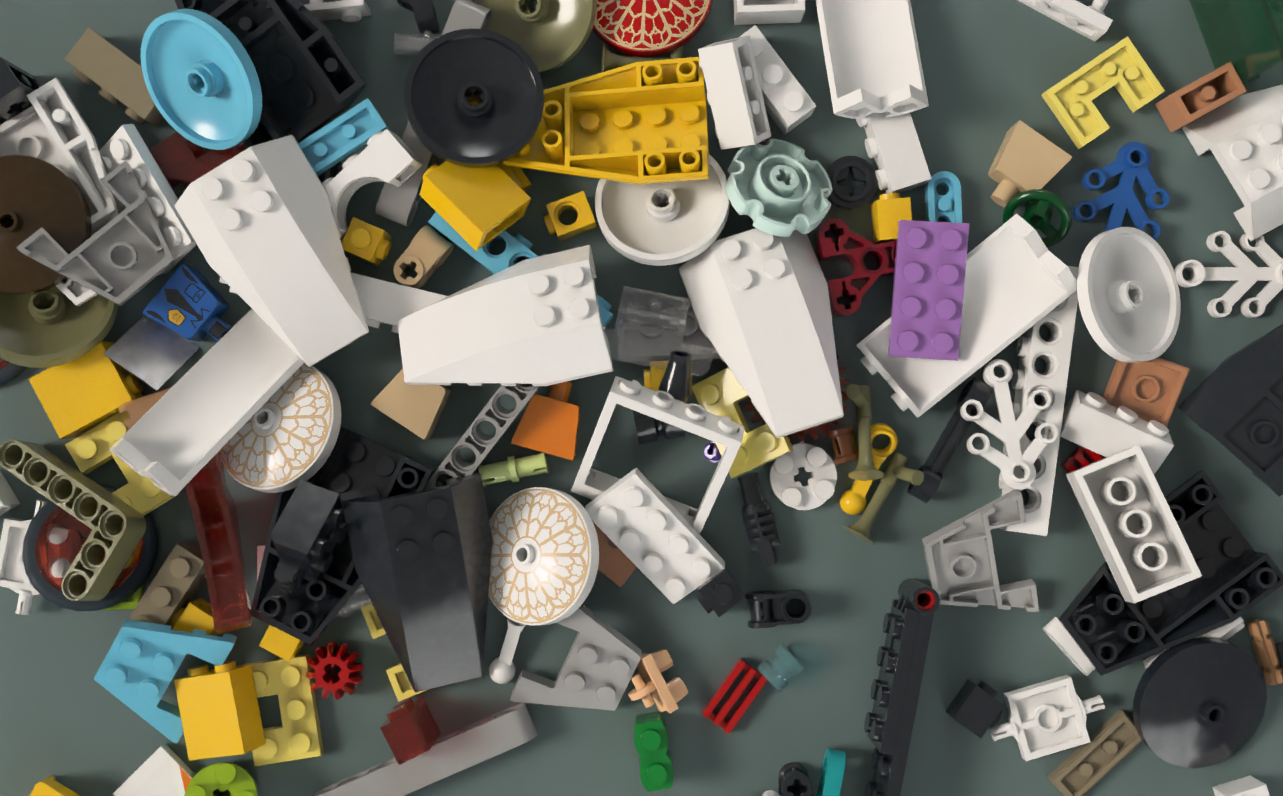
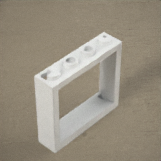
[571,376,745,534]

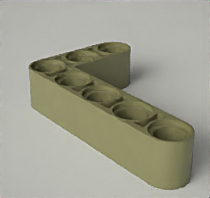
[0,439,146,601]

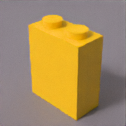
[419,161,531,251]
[28,341,143,439]
[174,660,266,761]

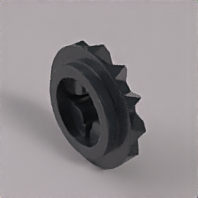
[826,156,878,210]

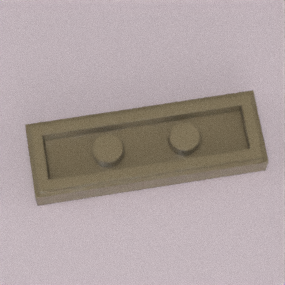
[1047,709,1142,796]

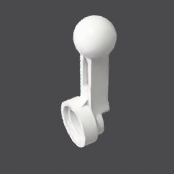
[489,617,525,684]

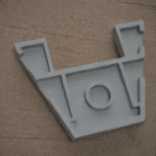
[16,160,175,306]
[922,490,1040,612]
[510,605,642,711]

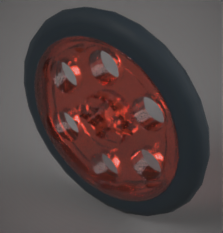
[22,485,158,611]

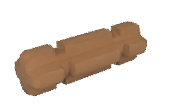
[1247,619,1283,685]

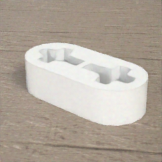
[1043,617,1095,676]

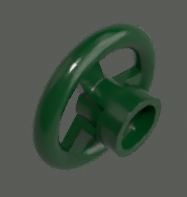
[1003,189,1072,247]

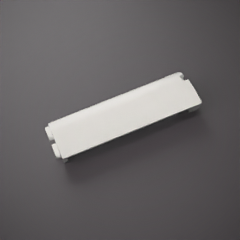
[816,0,929,119]
[857,214,1077,418]
[109,308,304,496]

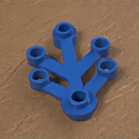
[1072,142,1170,239]

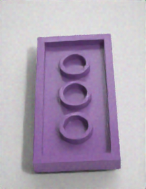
[888,220,970,361]

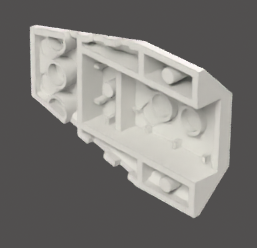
[0,78,119,306]
[1182,85,1283,241]
[174,135,369,367]
[679,228,844,438]
[397,245,614,386]

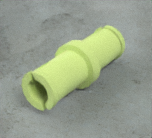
[478,452,549,486]

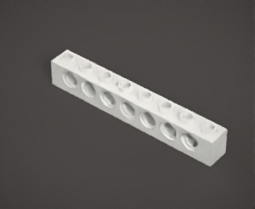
[999,266,1078,536]

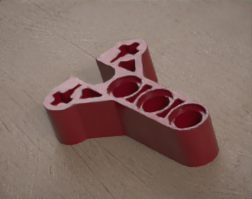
[815,218,897,317]

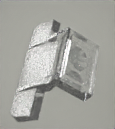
[603,286,714,376]

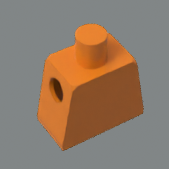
[511,382,581,461]

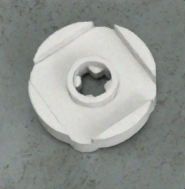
[769,443,837,510]

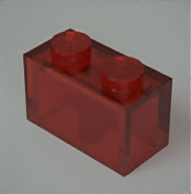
[380,697,441,765]

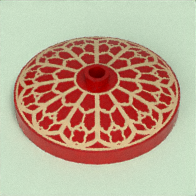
[592,0,712,57]

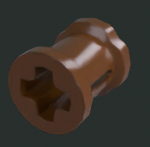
[825,425,859,465]

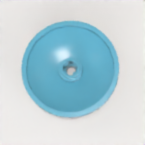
[140,9,262,150]

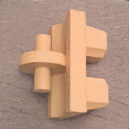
[628,650,688,713]

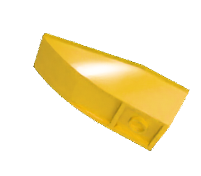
[503,57,709,184]

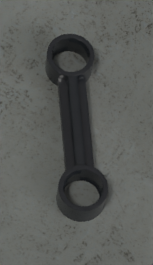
[907,377,993,503]

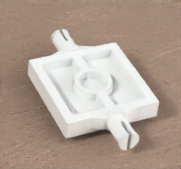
[0,500,76,615]
[990,675,1105,761]

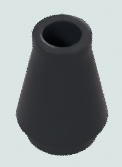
[658,350,692,403]

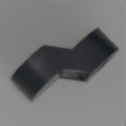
[397,0,439,34]

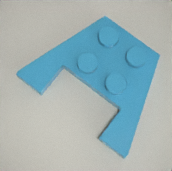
[94,619,237,744]

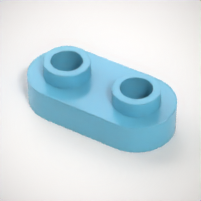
[925,171,962,223]

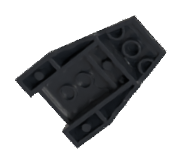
[175,0,367,148]
[342,473,492,693]

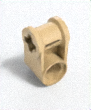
[393,225,454,289]

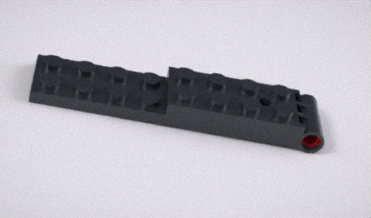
[864,579,940,796]

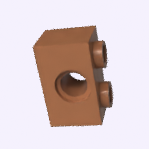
[1155,62,1247,133]

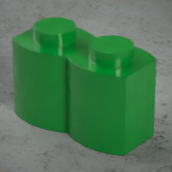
[634,711,674,792]

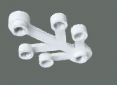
[1174,231,1283,318]
[960,359,1058,490]

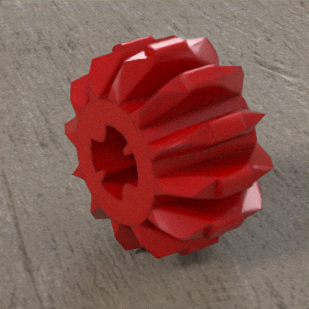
[306,641,365,700]

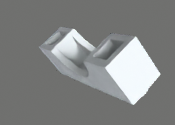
[322,129,423,241]

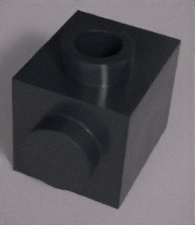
[696,569,746,617]
[945,679,1004,738]

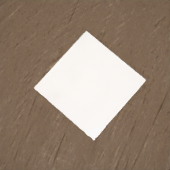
[104,315,199,390]

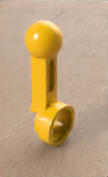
[840,423,898,515]

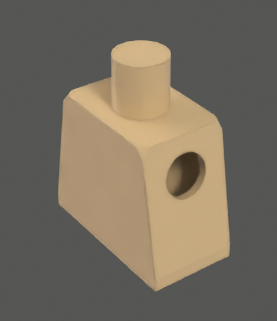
[988,120,1072,207]
[370,369,451,440]

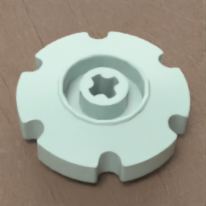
[725,139,833,237]

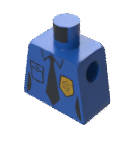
[142,263,232,342]

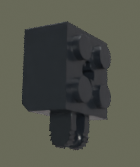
[271,480,347,594]

